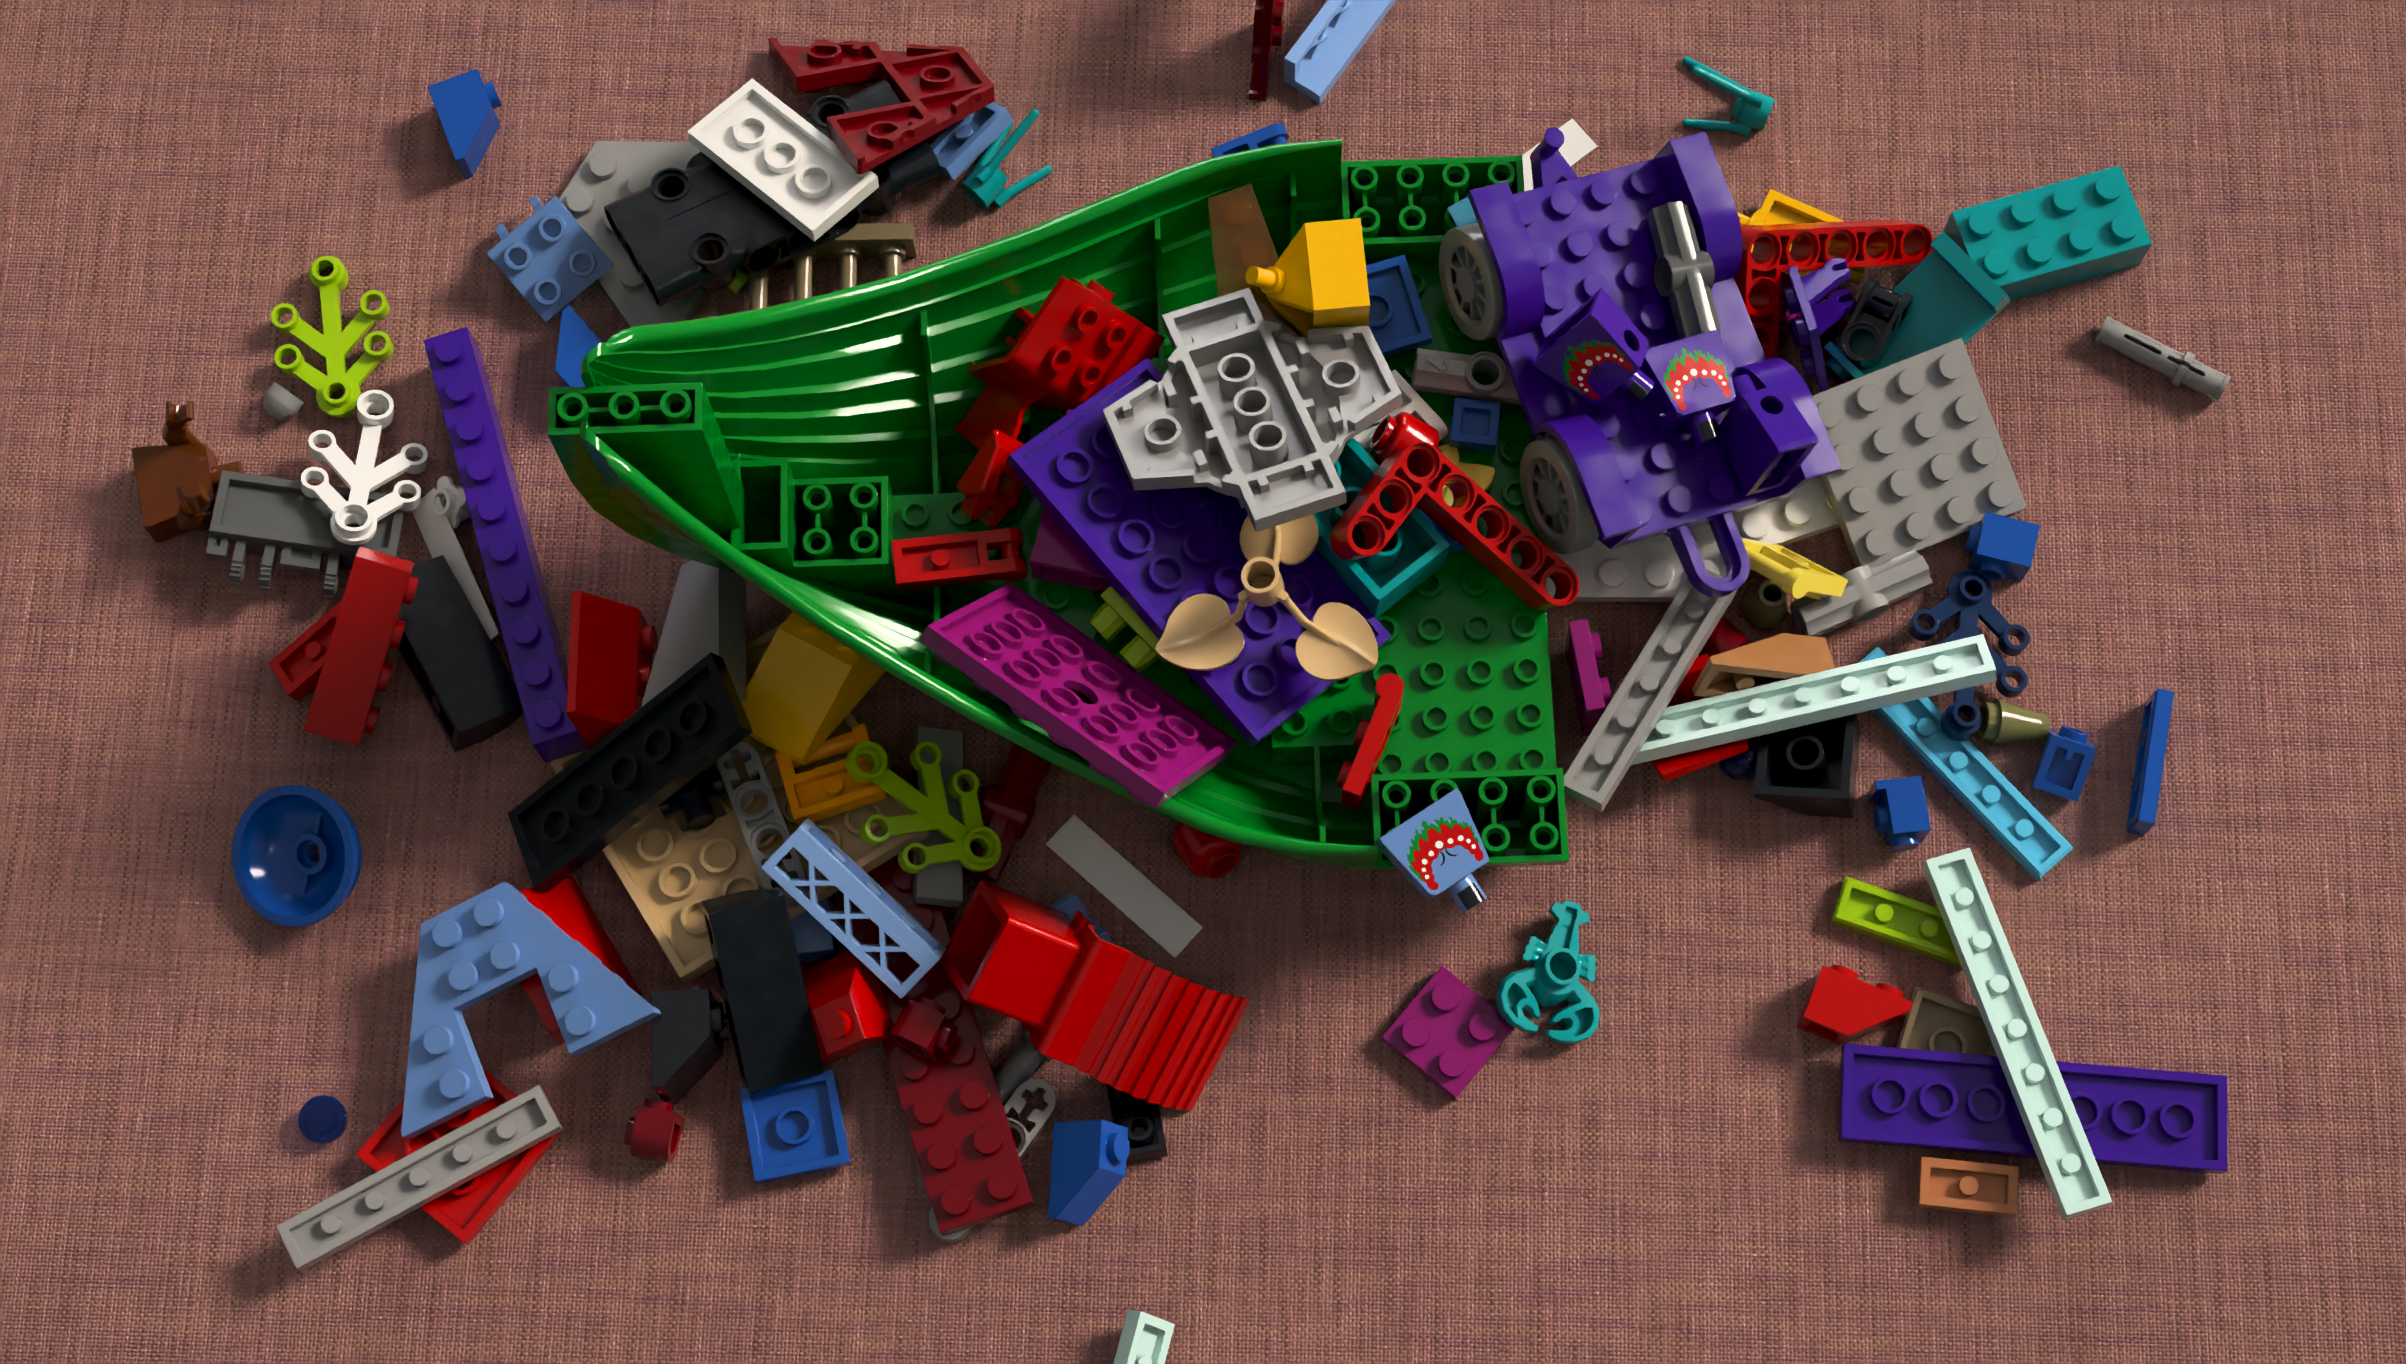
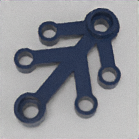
[1908,571,2030,741]

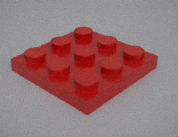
[356,1068,562,1245]

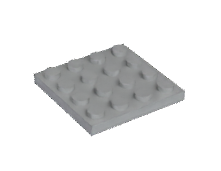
[1812,338,2027,568]

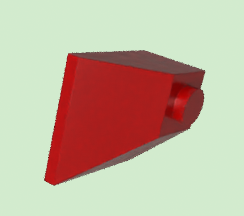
[802,951,893,1067]

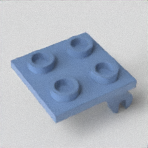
[487,195,614,322]

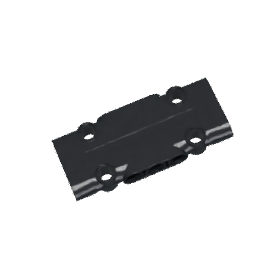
[604,80,942,307]

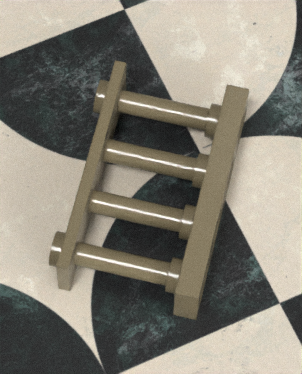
[749,223,917,310]

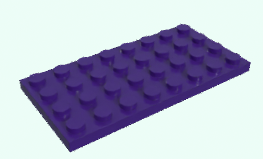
[1006,358,1392,748]

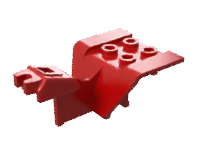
[954,276,1166,529]

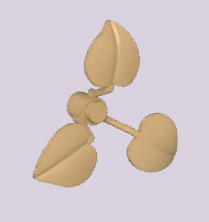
[1155,514,1378,681]

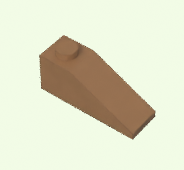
[1692,633,1835,697]

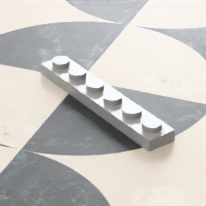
[1564,569,1737,812]
[276,1085,563,1272]

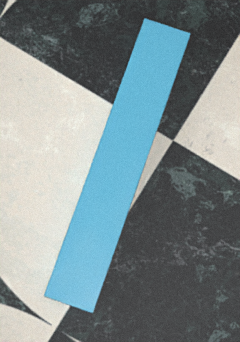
[1859,646,2073,881]

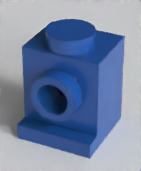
[1867,776,1931,851]

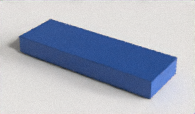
[2126,689,2174,836]

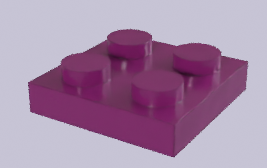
[1565,619,1612,737]
[1381,966,1515,1101]

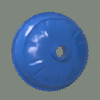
[232,785,362,927]

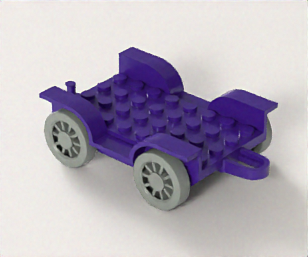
[1439,127,1842,598]

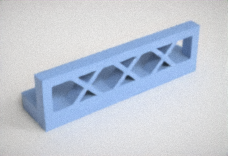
[1284,0,1397,104]
[761,818,946,999]

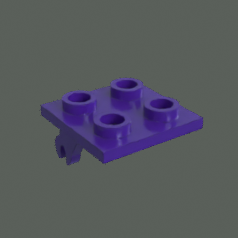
[1783,258,1855,392]

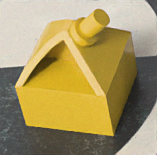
[1245,218,1370,337]

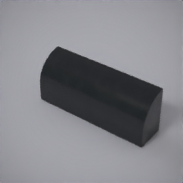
[398,555,523,752]
[701,889,824,1093]

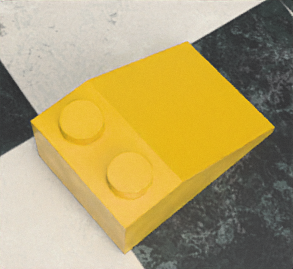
[741,612,886,765]

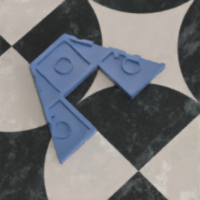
[401,882,661,1139]

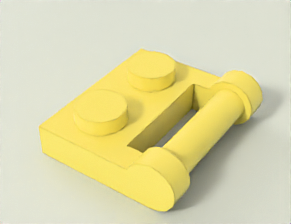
[1741,538,1848,600]

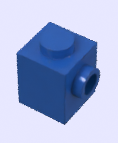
[1964,512,2040,582]

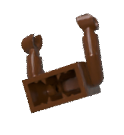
[131,401,245,543]

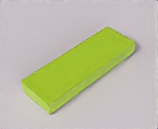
[1830,876,1962,968]

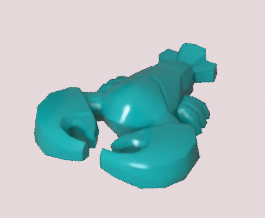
[1495,900,1600,1044]

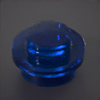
[298,1095,348,1144]

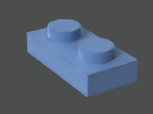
[930,102,1014,181]

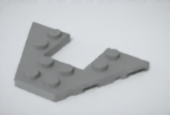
[559,141,705,328]

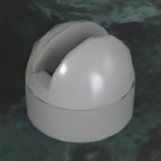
[263,381,304,420]

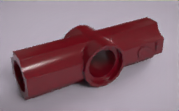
[963,744,1051,884]

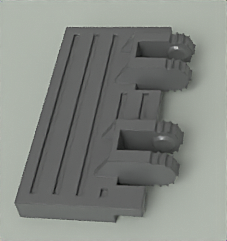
[206,470,407,599]

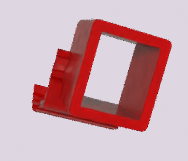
[940,880,1250,1110]

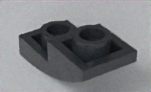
[1106,1084,1168,1164]

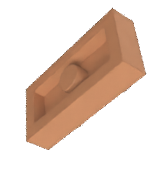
[1916,1157,2019,1217]

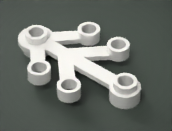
[301,390,428,545]

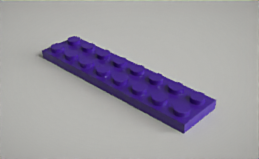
[1838,1043,2227,1174]

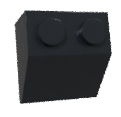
[1754,713,1860,818]
[651,988,731,1105]

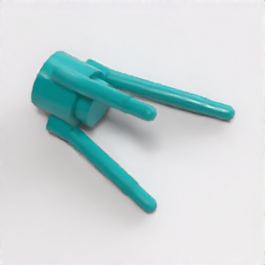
[1682,56,1775,137]
[961,109,1052,209]

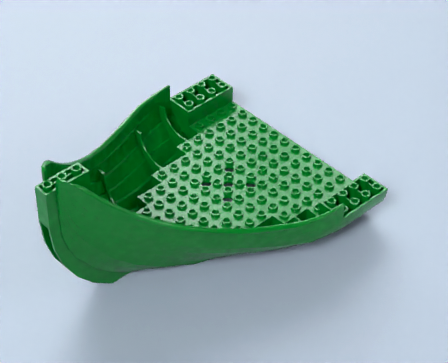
[548,139,1569,871]

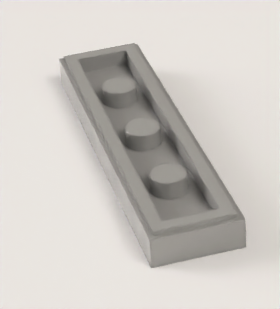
[913,726,963,908]

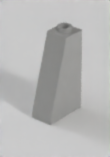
[642,560,746,706]

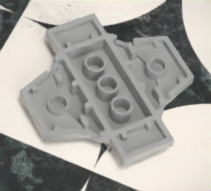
[1103,288,1402,532]

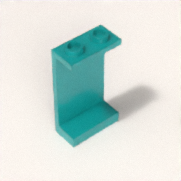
[1824,231,2011,382]

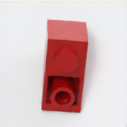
[1796,965,1913,1045]

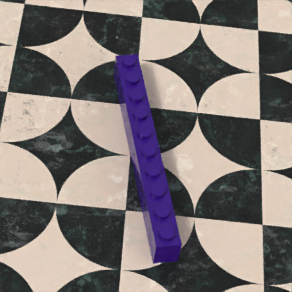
[423,327,588,763]

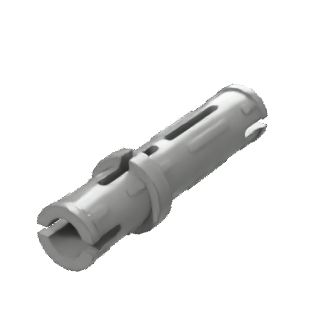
[2094,316,2231,402]

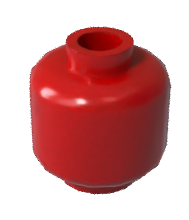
[1370,412,1442,476]
[1172,821,1242,878]

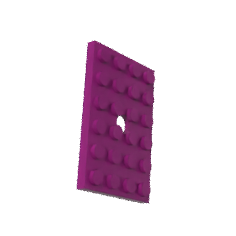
[919,583,1238,809]

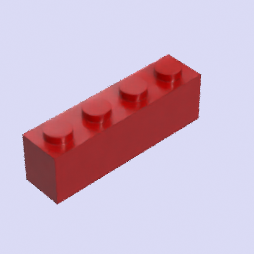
[303,547,419,746]

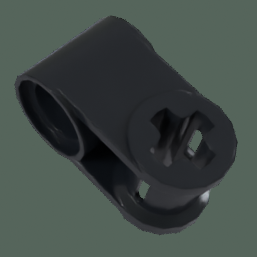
[1841,277,1913,369]

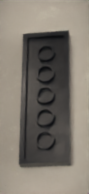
[508,652,753,893]

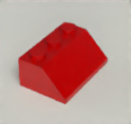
[566,591,658,749]
[520,877,643,1045]

